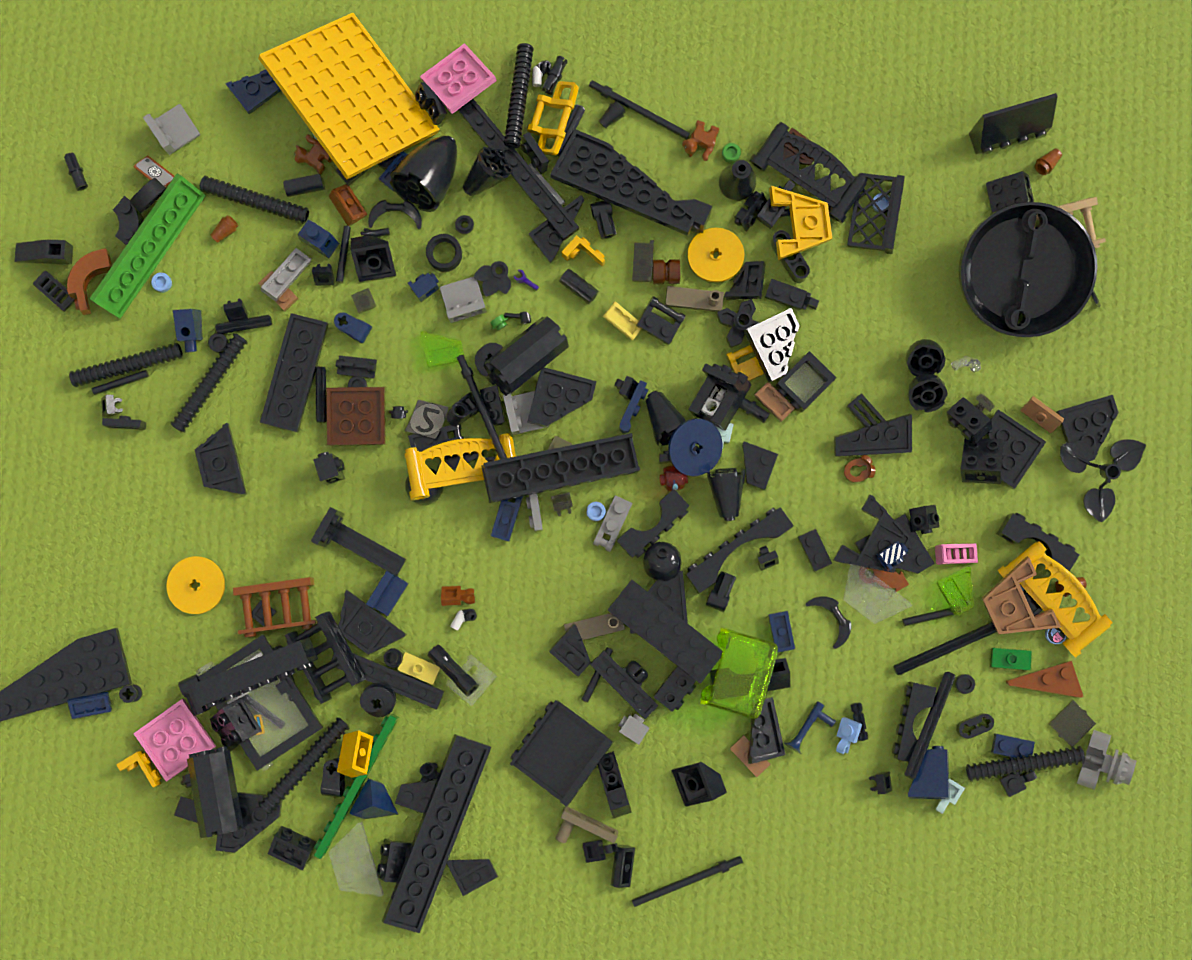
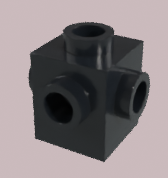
[909,505,940,534]

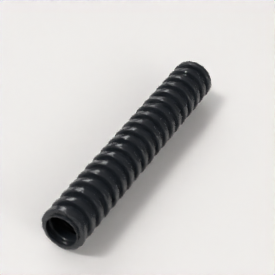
[504,43,534,149]
[200,175,309,224]
[170,333,248,433]
[69,342,183,387]
[258,717,350,814]
[966,746,1085,782]

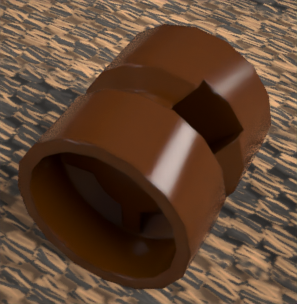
[652,259,680,284]

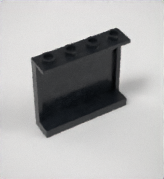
[510,700,614,807]

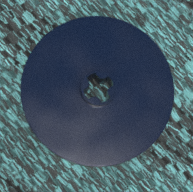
[668,418,723,476]

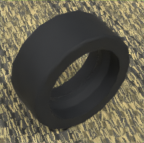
[129,178,166,213]
[426,234,462,272]

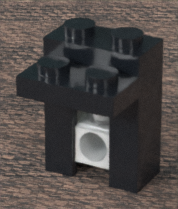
[688,364,752,431]

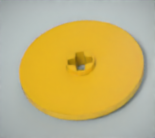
[688,228,744,282]
[166,556,225,614]

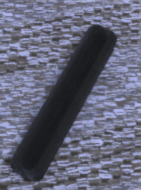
[556,104,585,157]
[215,315,272,334]
[315,366,327,423]

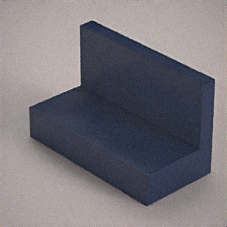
[366,571,409,616]

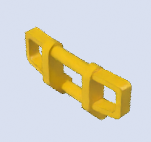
[527,81,579,155]

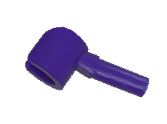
[514,269,539,291]

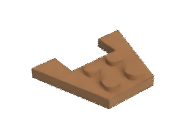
[981,556,1061,634]

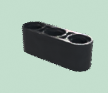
[771,230,810,283]

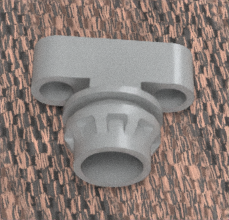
[1077,730,1137,790]

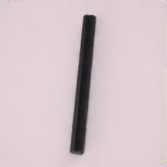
[893,622,997,675]
[905,672,956,779]

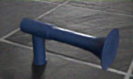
[784,701,836,754]

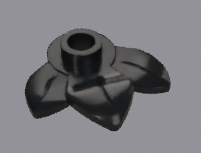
[474,261,511,296]

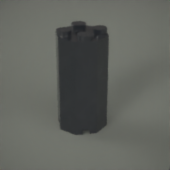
[483,316,569,396]
[187,746,244,838]

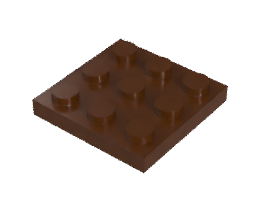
[326,387,386,445]

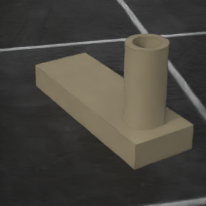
[665,286,724,312]
[564,613,625,640]
[555,806,619,843]

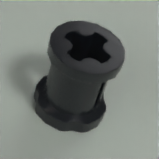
[119,684,142,703]

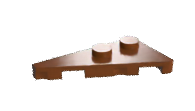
[1005,661,1084,698]

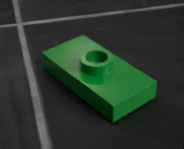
[990,648,1032,670]

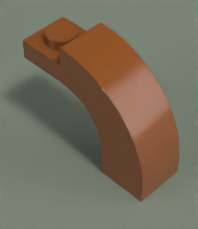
[67,248,112,315]

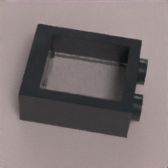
[775,351,837,412]

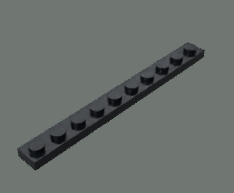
[458,99,579,241]

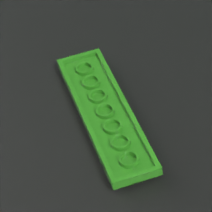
[90,173,206,319]

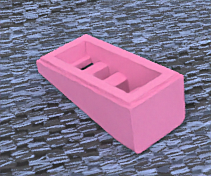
[935,543,978,565]

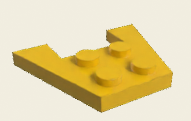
[769,186,832,260]

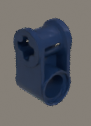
[334,312,372,344]

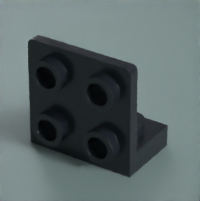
[986,171,1034,213]
[961,438,1004,484]
[210,697,262,752]

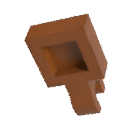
[441,586,475,606]

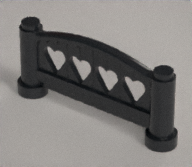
[749,122,868,224]

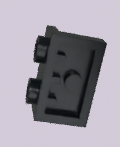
[268,826,316,870]
[377,838,412,883]

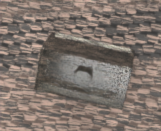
[632,240,654,282]

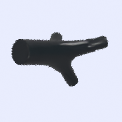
[360,228,390,238]

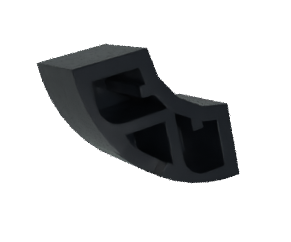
[113,196,144,245]

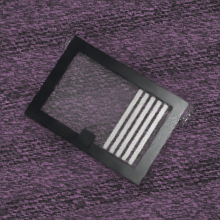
[195,635,323,771]

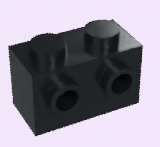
[947,397,993,443]
[313,452,345,485]
[653,666,696,712]

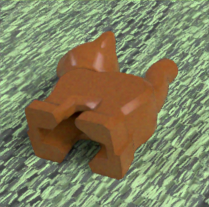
[682,120,719,161]
[294,134,333,175]

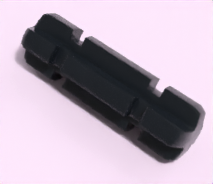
[851,702,868,741]

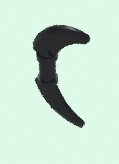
[368,200,422,230]
[806,596,851,649]

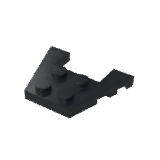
[833,494,912,573]

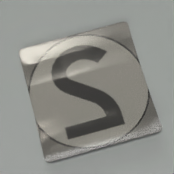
[405,400,448,439]

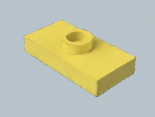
[603,301,641,341]
[398,652,441,685]

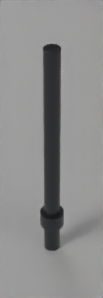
[589,80,690,140]
[457,355,507,460]
[632,855,743,907]

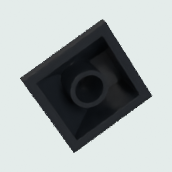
[350,235,396,282]
[671,762,727,807]

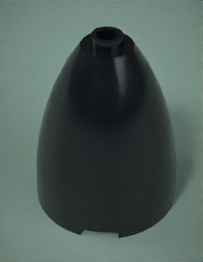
[389,136,457,212]

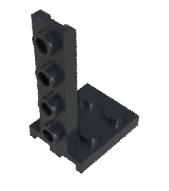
[311,507,407,576]

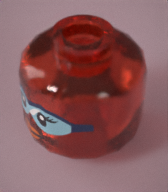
[659,466,688,491]

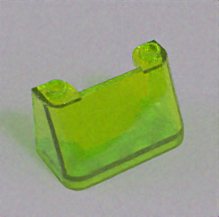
[700,628,778,719]

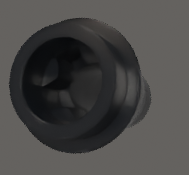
[598,101,626,129]

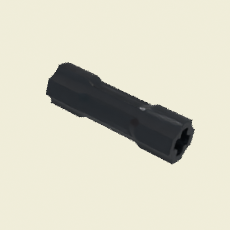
[427,644,479,697]

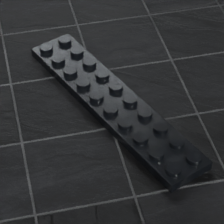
[382,734,491,933]

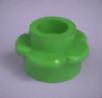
[490,314,508,331]

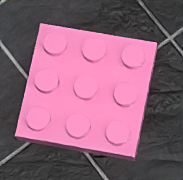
[420,43,497,114]
[133,699,217,782]

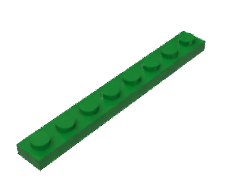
[314,714,399,859]

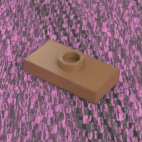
[754,382,795,422]
[1020,396,1064,433]
[730,735,771,777]

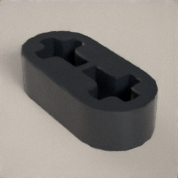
[957,713,994,739]

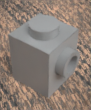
[618,714,650,745]

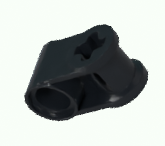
[446,392,479,426]
[321,758,345,797]

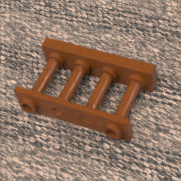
[233,577,317,637]

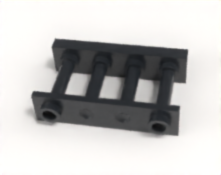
[285,611,366,704]

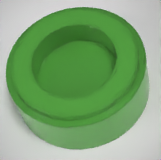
[722,143,741,163]

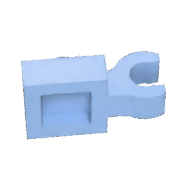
[836,717,862,754]

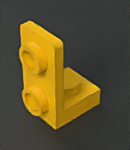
[562,235,605,267]
[116,750,162,788]

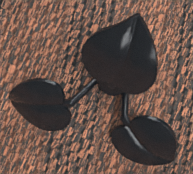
[1060,439,1146,522]

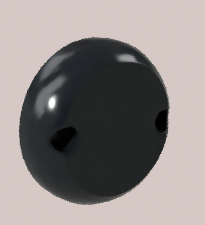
[958,202,1097,337]

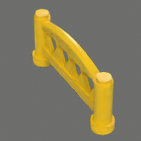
[404,433,516,500]
[997,541,1113,658]

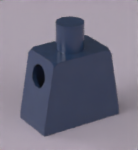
[298,219,340,259]
[173,309,203,353]

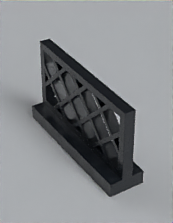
[847,173,905,254]

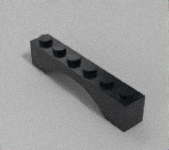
[686,507,794,594]

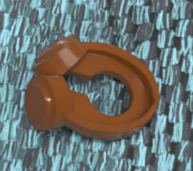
[844,455,876,482]

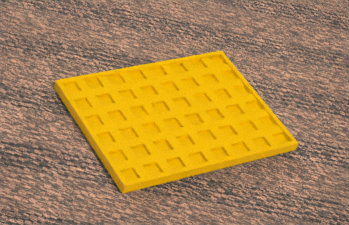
[258,13,440,180]

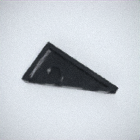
[528,195,584,264]

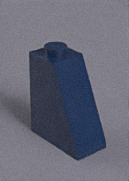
[908,746,950,799]

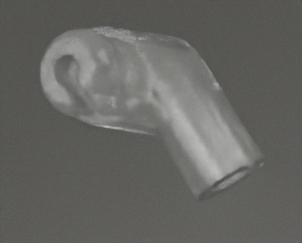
[951,356,981,372]

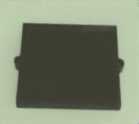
[1049,700,1096,747]

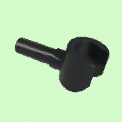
[504,312,531,324]

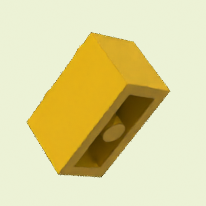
[337,730,373,778]

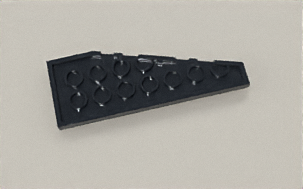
[550,129,696,236]
[0,628,132,722]

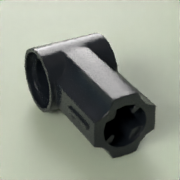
[590,200,617,239]
[706,571,736,613]
[178,674,211,716]

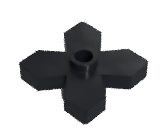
[716,299,760,348]

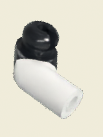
[532,60,551,87]
[450,608,477,630]

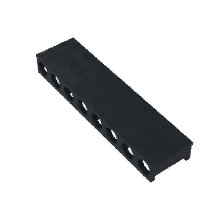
[481,433,640,503]

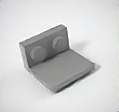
[143,104,200,155]
[440,277,487,323]
[503,391,549,435]

